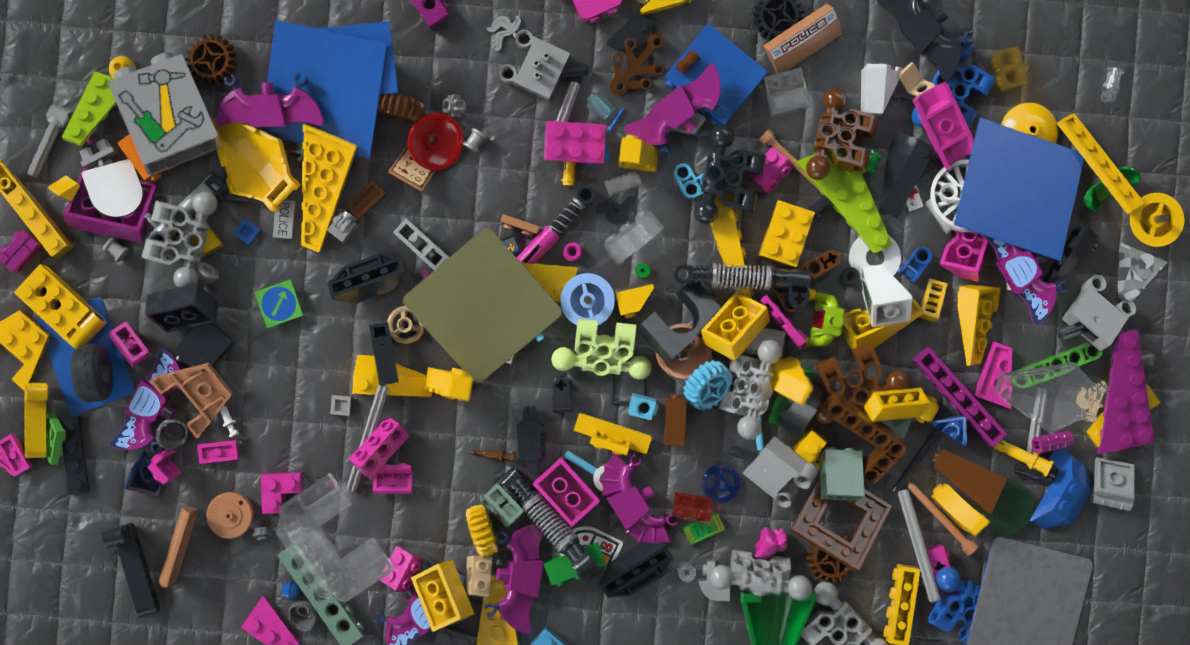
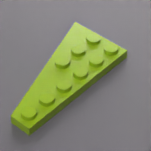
[795,140,893,254]

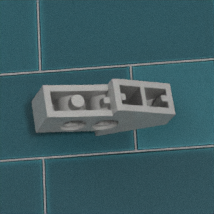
[393,219,450,270]

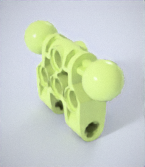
[551,318,652,380]

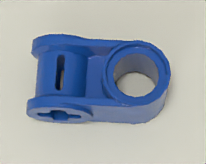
[898,247,932,284]

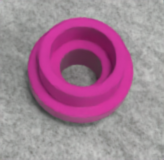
[563,242,582,262]

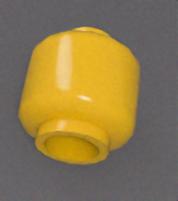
[914,394,939,423]

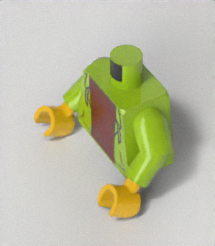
[804,289,844,348]

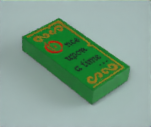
[682,512,726,545]

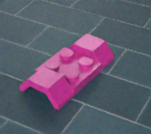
[913,82,974,169]

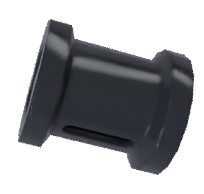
[808,194,833,219]

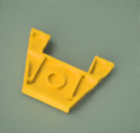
[0,310,51,391]

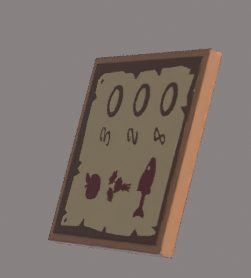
[388,145,435,191]

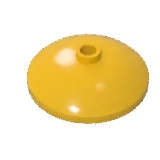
[1001,103,1058,144]

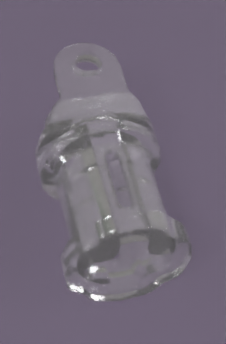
[1101,67,1124,103]
[677,562,696,582]

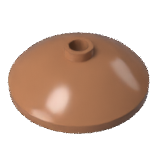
[656,324,712,380]

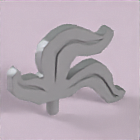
[487,16,521,51]

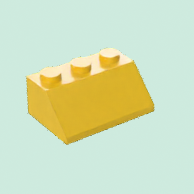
[411,560,474,632]

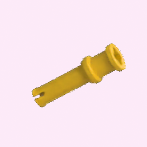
[994,439,1054,477]

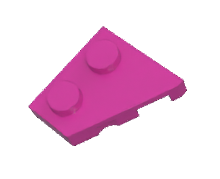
[0,433,33,476]

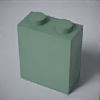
[819,447,864,501]

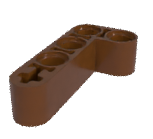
[772,250,841,313]

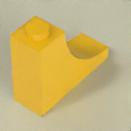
[931,483,989,535]

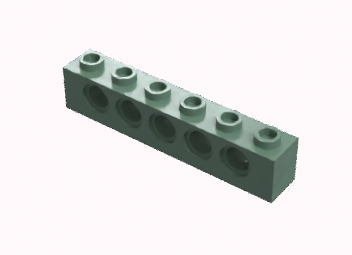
[277,540,365,645]

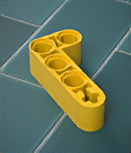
[24,383,48,458]

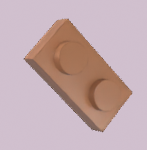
[500,214,540,237]

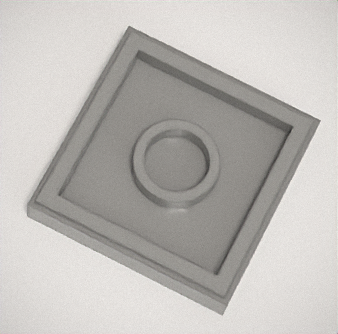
[1094,457,1135,501]

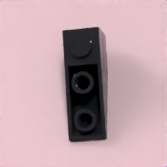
[369,322,399,386]

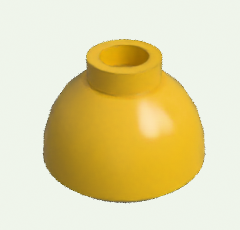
[109,56,136,79]

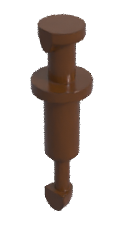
[470,449,516,462]

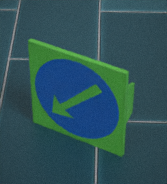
[255,279,303,328]

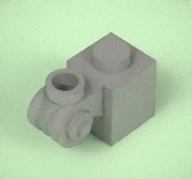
[327,211,359,243]

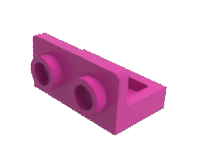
[746,147,793,194]
[148,450,182,485]
[373,463,413,494]
[380,546,423,592]

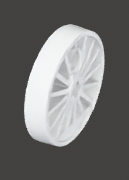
[930,160,973,232]

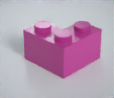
[261,472,304,514]

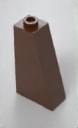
[932,449,1007,514]

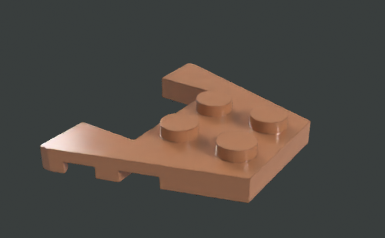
[150,363,233,438]

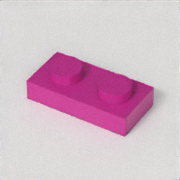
[197,440,239,464]

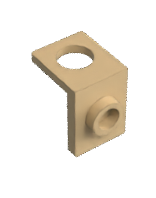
[898,62,935,96]

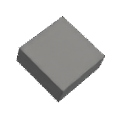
[330,395,352,416]

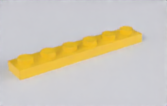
[1057,113,1145,214]

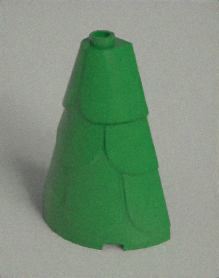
[740,589,816,645]

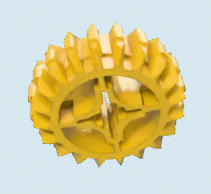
[466,505,498,557]

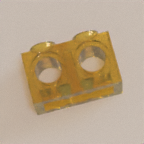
[991,46,1028,91]

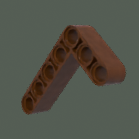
[826,394,906,484]

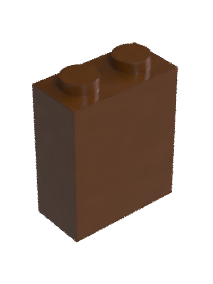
[663,394,687,446]

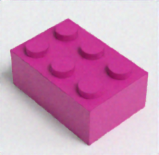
[544,121,606,164]
[533,457,600,527]

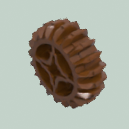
[185,34,238,86]
[377,93,425,122]
[806,531,854,583]

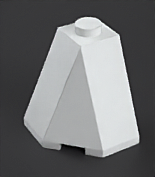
[861,64,903,117]

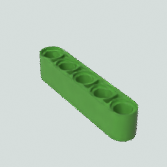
[1011,342,1103,388]

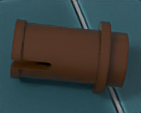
[675,50,700,75]

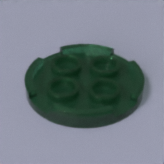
[974,478,1033,536]

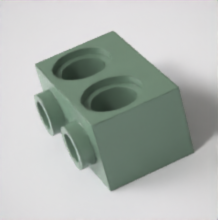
[481,483,524,528]

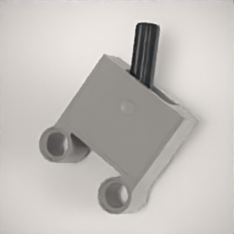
[730,436,818,508]

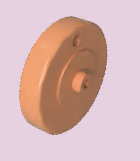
[206,492,254,539]

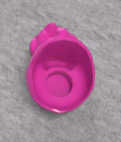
[754,527,788,560]

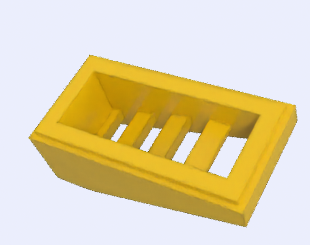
[919,278,948,322]

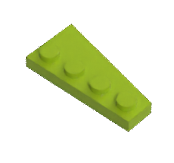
[62,71,117,147]

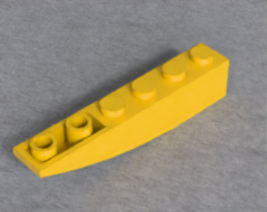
[0,159,74,259]
[711,193,754,299]

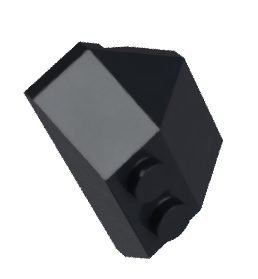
[328,253,405,304]
[598,542,674,598]

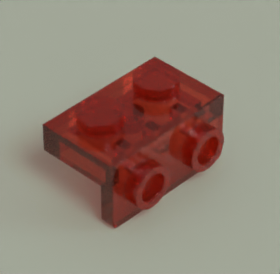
[672,492,713,522]

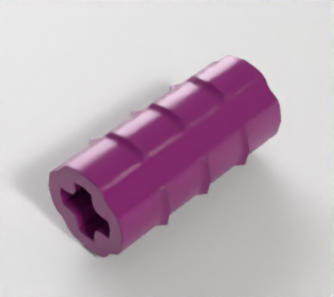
[1031,430,1074,454]

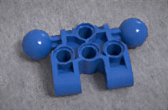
[912,37,996,129]
[929,567,981,644]

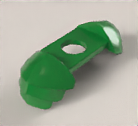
[1083,166,1140,212]

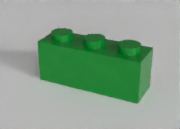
[544,541,606,587]

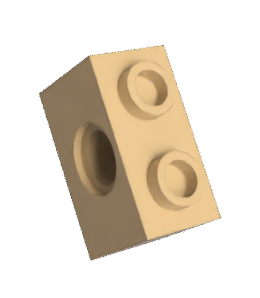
[465,555,492,597]

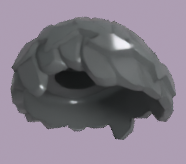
[156,419,188,451]
[288,600,318,632]

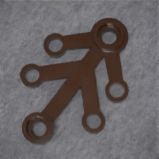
[609,34,664,95]

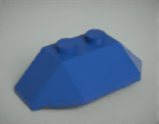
[1030,455,1092,530]

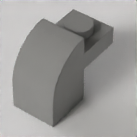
[698,559,730,601]

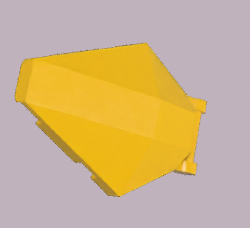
[212,116,300,212]

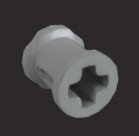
[463,128,487,153]
[102,237,129,262]

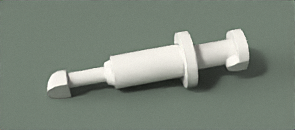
[220,406,239,438]

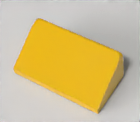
[48,176,80,202]

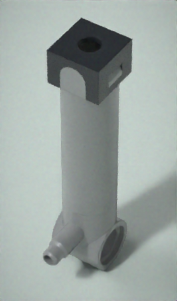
[145,170,228,242]

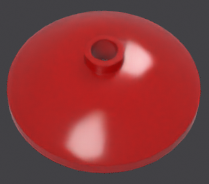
[408,113,464,171]

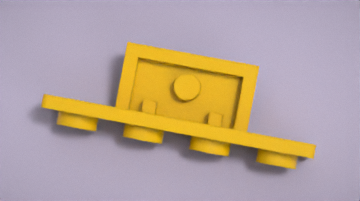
[574,413,652,455]

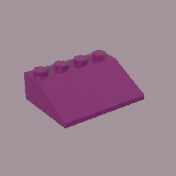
[63,168,158,243]

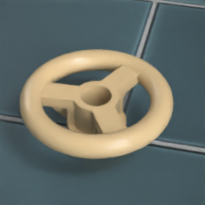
[387,306,425,344]

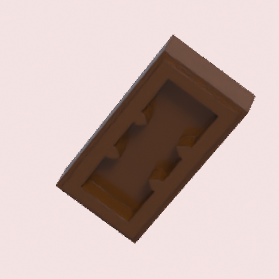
[345,180,387,220]

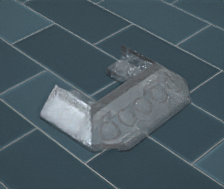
[276,473,395,602]

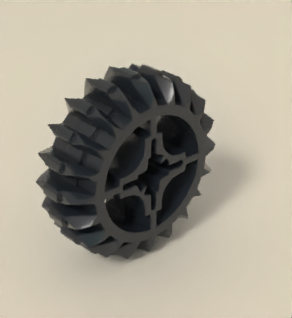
[752,0,804,41]

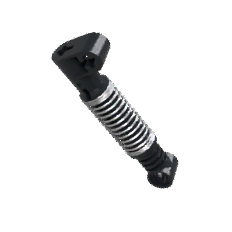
[673,263,810,309]
[499,466,601,581]

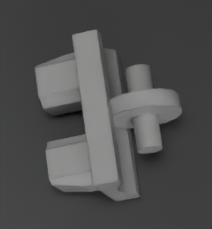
[80,139,118,169]

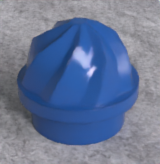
[282,581,301,600]

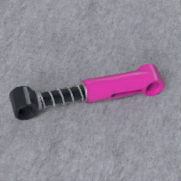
[517,185,596,264]

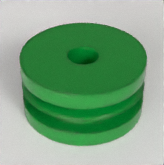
[635,263,650,278]

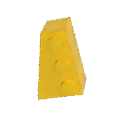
[619,135,659,172]

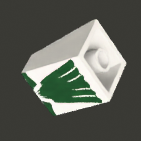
[861,265,912,327]

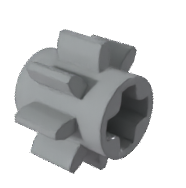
[442,94,466,118]

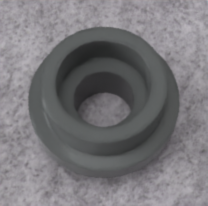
[253,527,272,541]

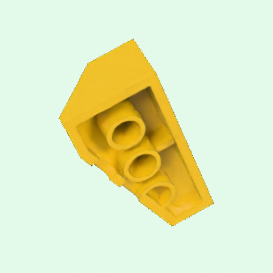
[352,355,432,397]
[770,357,812,405]

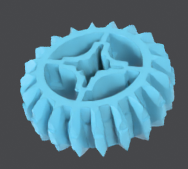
[684,360,733,410]

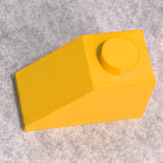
[615,284,654,318]

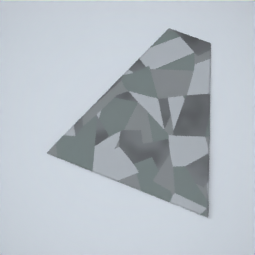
[1118,242,1168,301]

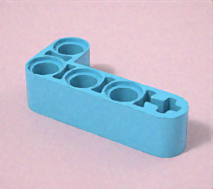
[674,155,745,199]

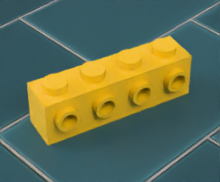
[884,564,920,645]

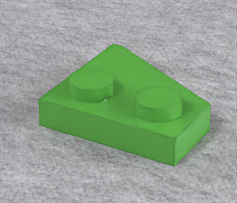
[46,413,66,465]

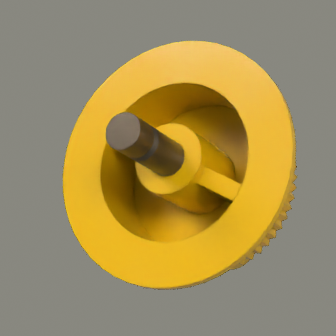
[1130,193,1184,247]

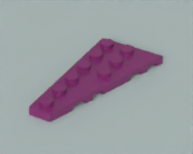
[1097,329,1155,454]

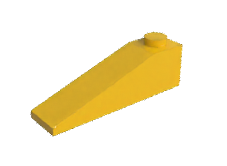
[957,285,1001,366]
[841,299,924,349]

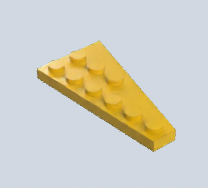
[301,123,358,253]

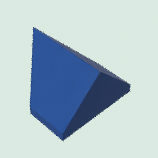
[929,415,967,446]

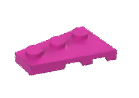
[973,342,1012,409]
[241,595,300,645]

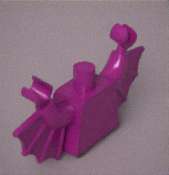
[599,452,679,543]

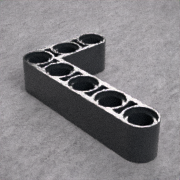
[101,522,160,618]

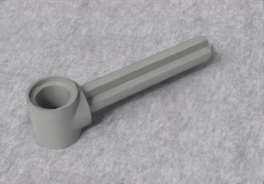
[27,104,73,178]

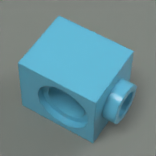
[628,393,658,420]

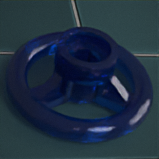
[702,465,740,503]

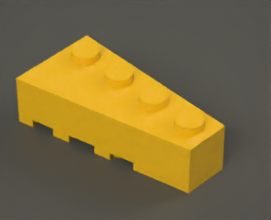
[424,367,473,401]

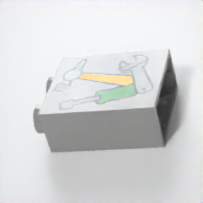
[108,52,221,176]

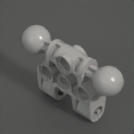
[142,191,217,287]
[719,340,782,440]
[709,550,812,600]
[801,582,889,645]

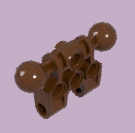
[806,88,879,180]
[814,342,910,424]

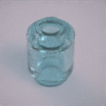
[586,92,614,120]

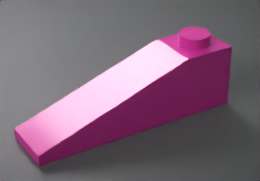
[940,231,989,282]

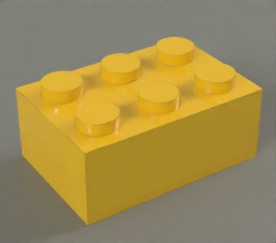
[758,200,815,268]
[701,292,770,361]

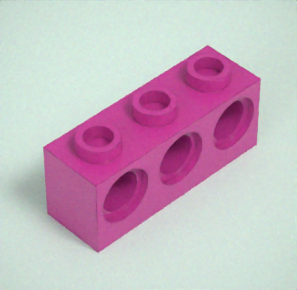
[349,416,409,479]

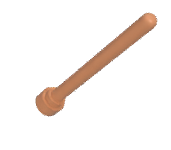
[759,129,819,190]
[907,483,979,556]

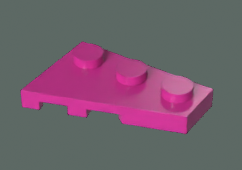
[760,295,807,350]

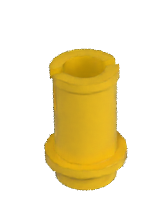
[561,162,576,186]

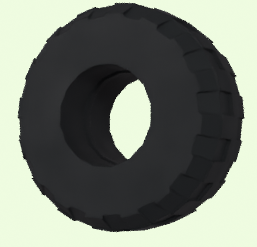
[70,344,113,403]

